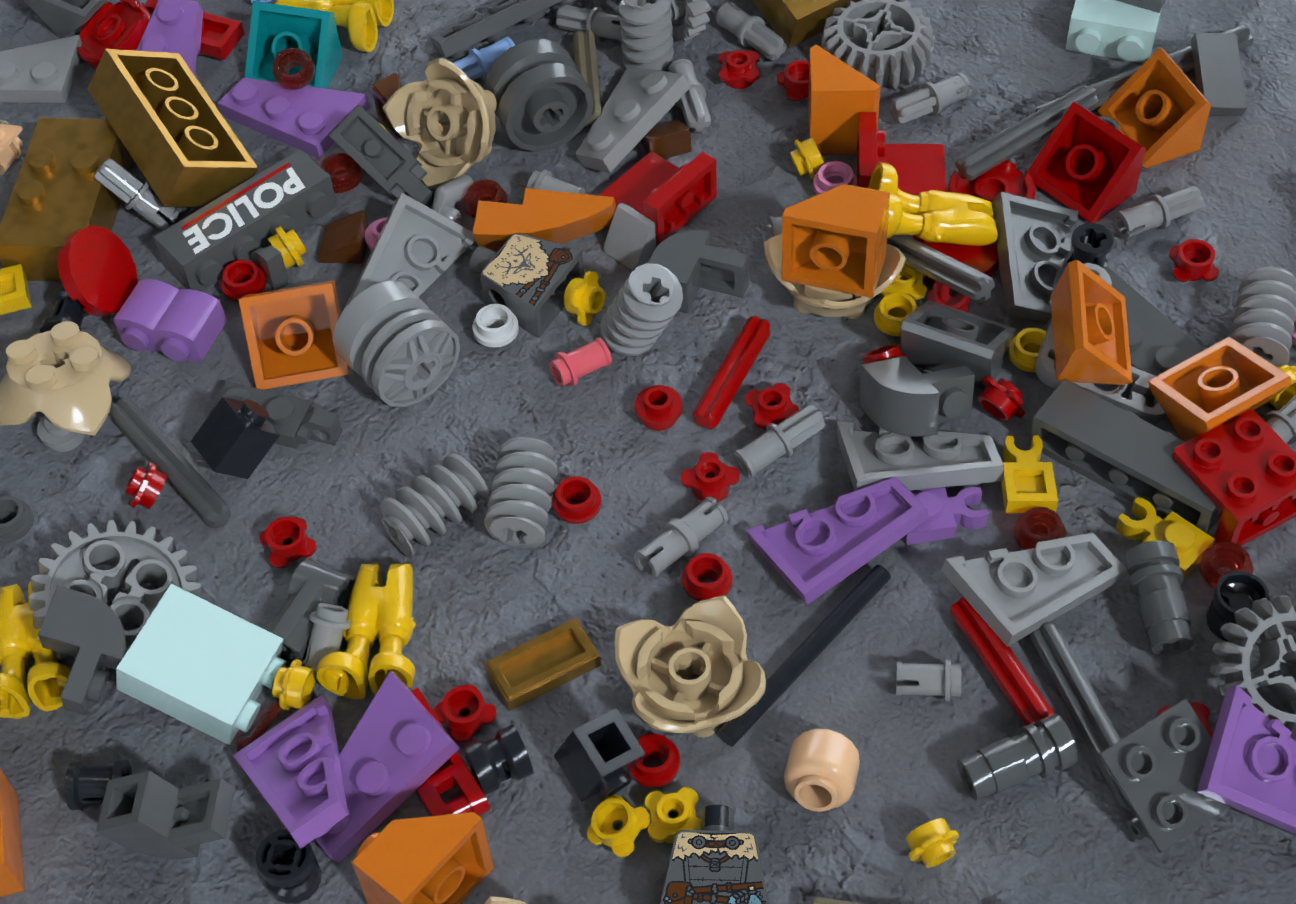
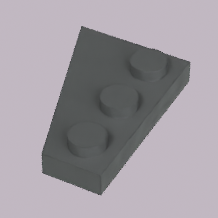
[992,192,1079,324]

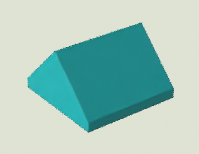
[245,1,343,89]

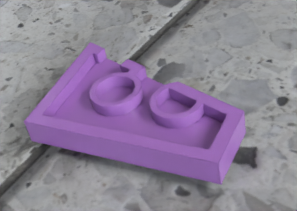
[136,0,203,80]
[217,78,369,158]
[746,476,929,605]
[315,671,460,863]
[1197,685,1296,834]
[233,694,348,848]

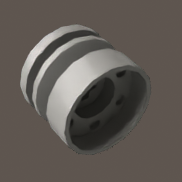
[332,280,460,407]

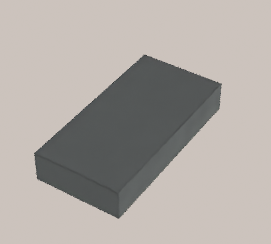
[1191,33,1247,116]

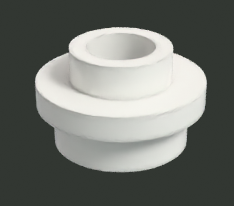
[472,304,519,347]

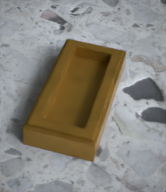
[484,618,601,711]

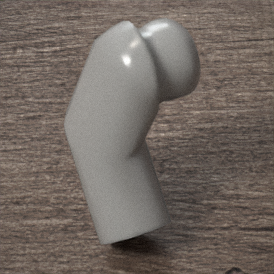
[432,175,475,225]

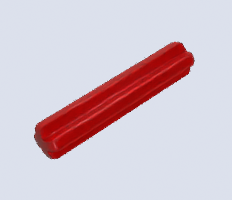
[693,316,770,430]
[950,597,1054,726]

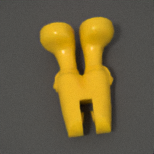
[275,0,394,52]
[868,162,998,246]
[316,563,416,699]
[0,581,71,719]

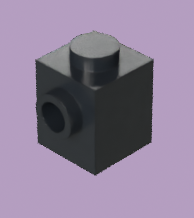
[190,397,280,479]
[554,708,646,801]

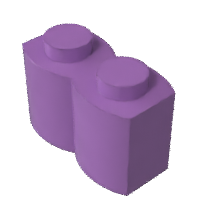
[113,279,227,362]

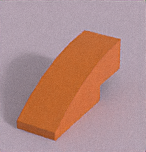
[473,188,617,250]

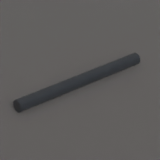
[718,565,891,747]

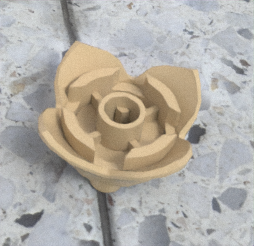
[383,58,497,189]
[764,234,906,319]
[0,321,131,436]
[614,596,766,738]

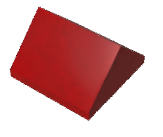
[1027,101,1146,223]

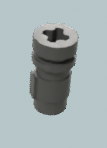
[1124,541,1194,656]
[957,713,1079,801]

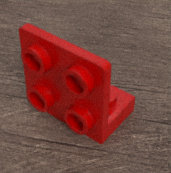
[857,112,947,196]
[599,151,717,246]
[1172,409,1296,555]

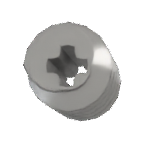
[619,0,674,71]
[599,263,683,356]
[1230,266,1296,367]
[484,437,558,549]
[380,453,490,558]

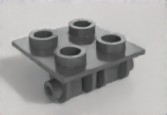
[1098,698,1230,853]

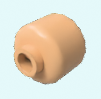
[784,729,860,812]

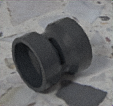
[1206,571,1270,642]
[462,724,534,795]
[256,829,322,904]

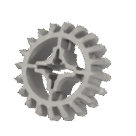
[821,0,935,90]
[1209,595,1296,741]

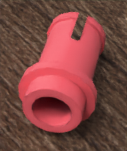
[549,337,612,387]

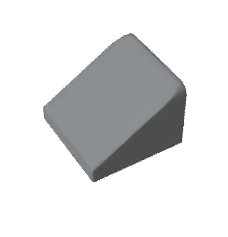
[604,202,656,271]

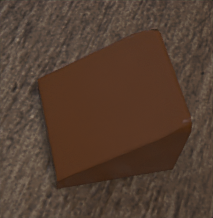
[372,72,402,138]
[641,119,691,159]
[318,211,368,264]

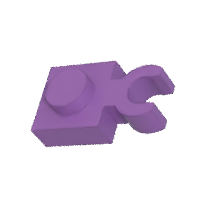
[904,487,989,545]

